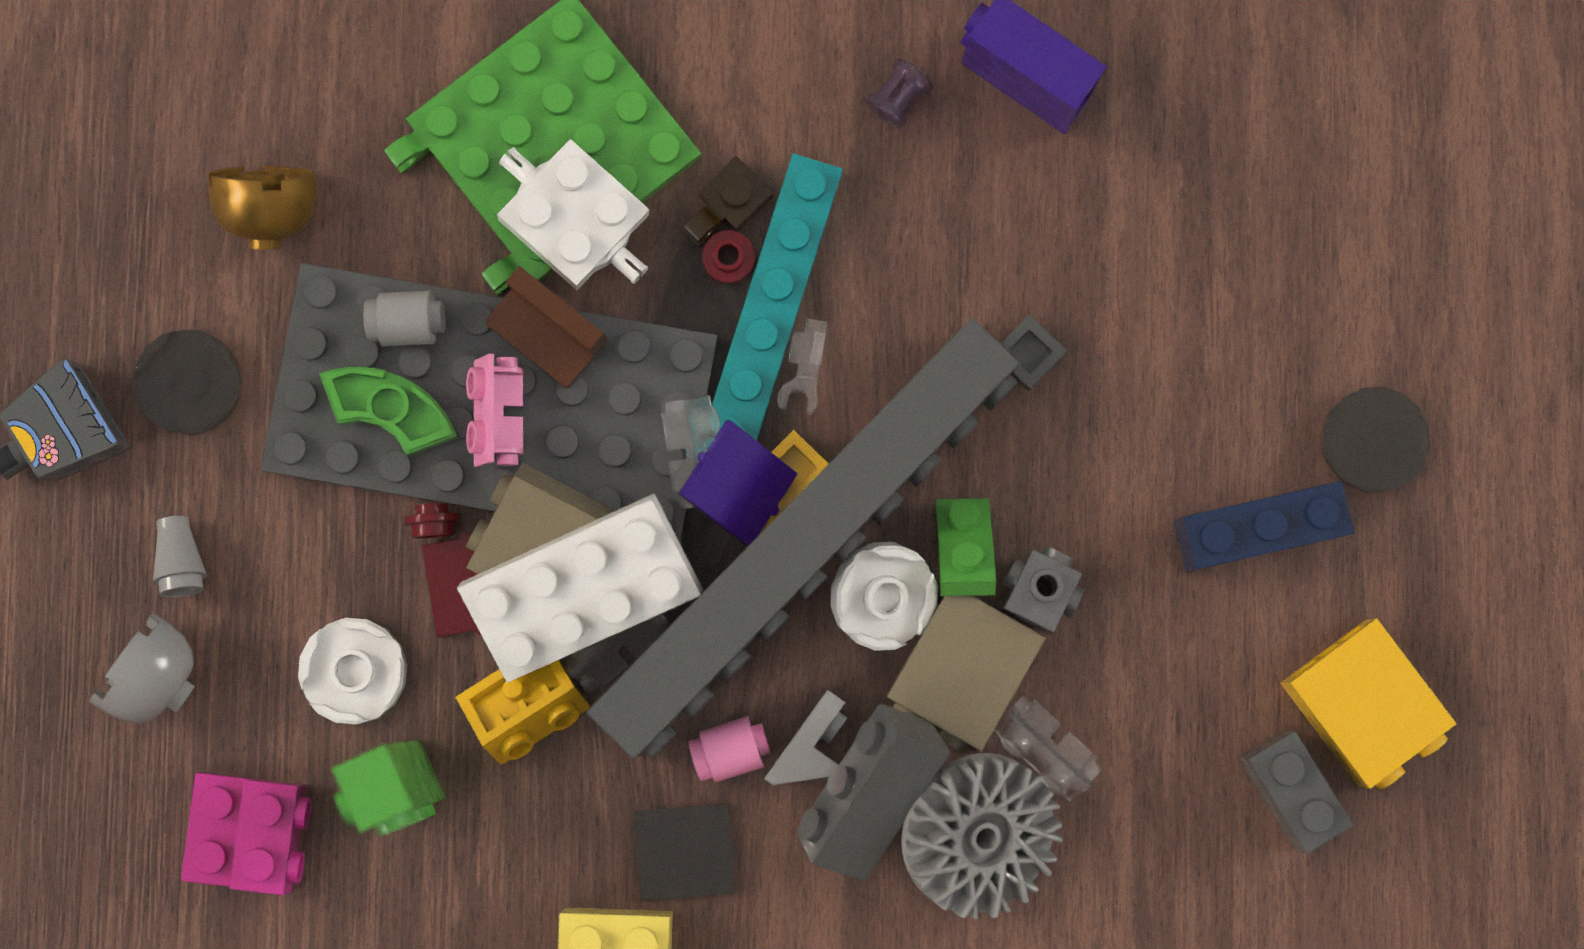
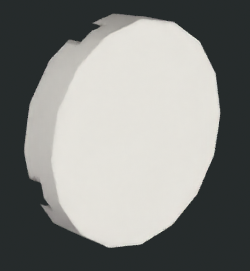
[830,542,938,651]
[298,618,407,724]

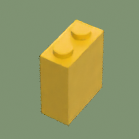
[1280,618,1457,790]

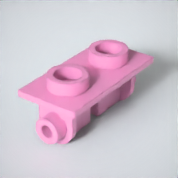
[466,354,524,467]

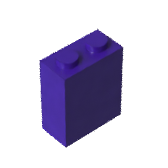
[960,0,1107,134]

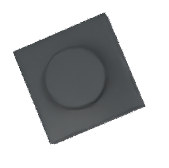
[1000,315,1067,391]

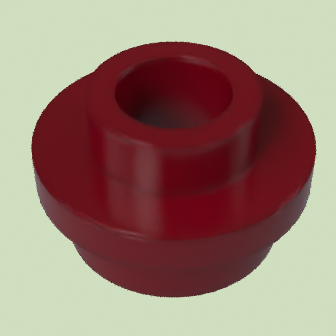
[702,230,755,284]
[405,503,459,539]

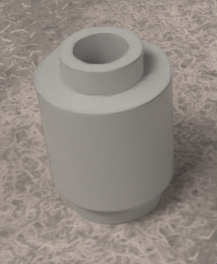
[363,290,446,347]

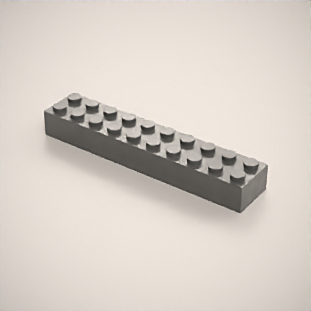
[586,318,1019,759]

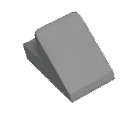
[764,690,847,785]

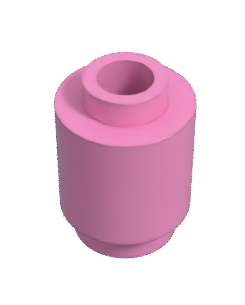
[688,716,771,783]

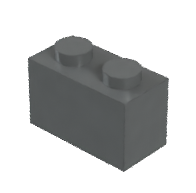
[1238,730,1354,854]

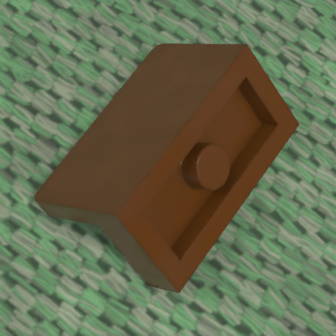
[486,266,608,388]

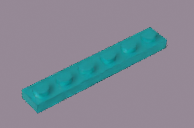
[696,153,843,455]

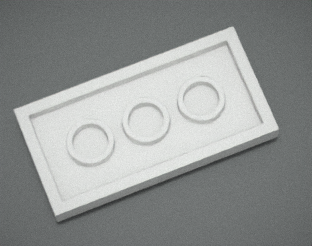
[457,493,703,683]

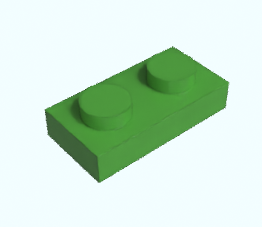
[935,498,996,596]

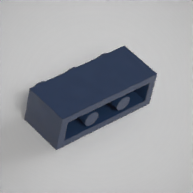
[1174,481,1355,573]

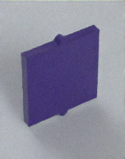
[678,420,798,547]

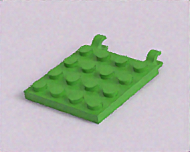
[384,0,702,296]

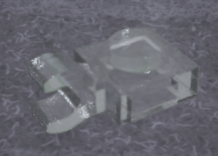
[777,319,828,416]

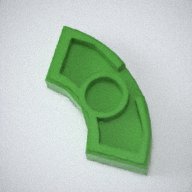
[319,367,459,456]

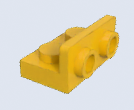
[456,659,590,764]

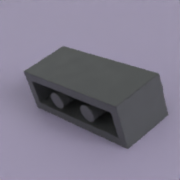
[795,703,951,882]

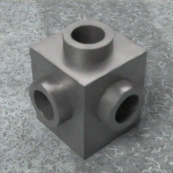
[1001,546,1085,634]

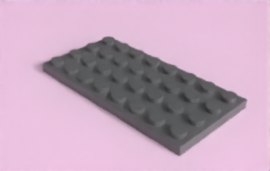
[261,263,718,545]

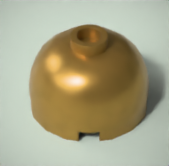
[209,166,316,250]

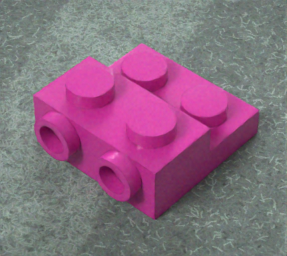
[181,772,312,895]

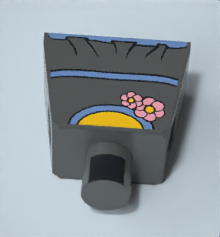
[0,358,132,482]

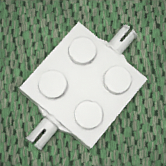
[497,139,649,291]

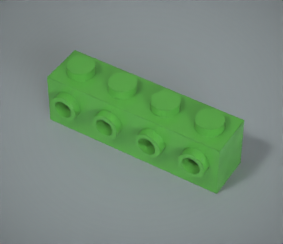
[332,740,446,837]

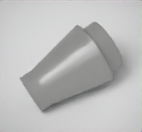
[153,516,207,598]

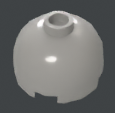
[89,613,195,724]

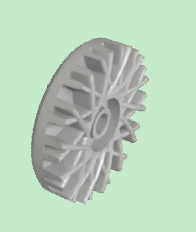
[902,753,1063,919]

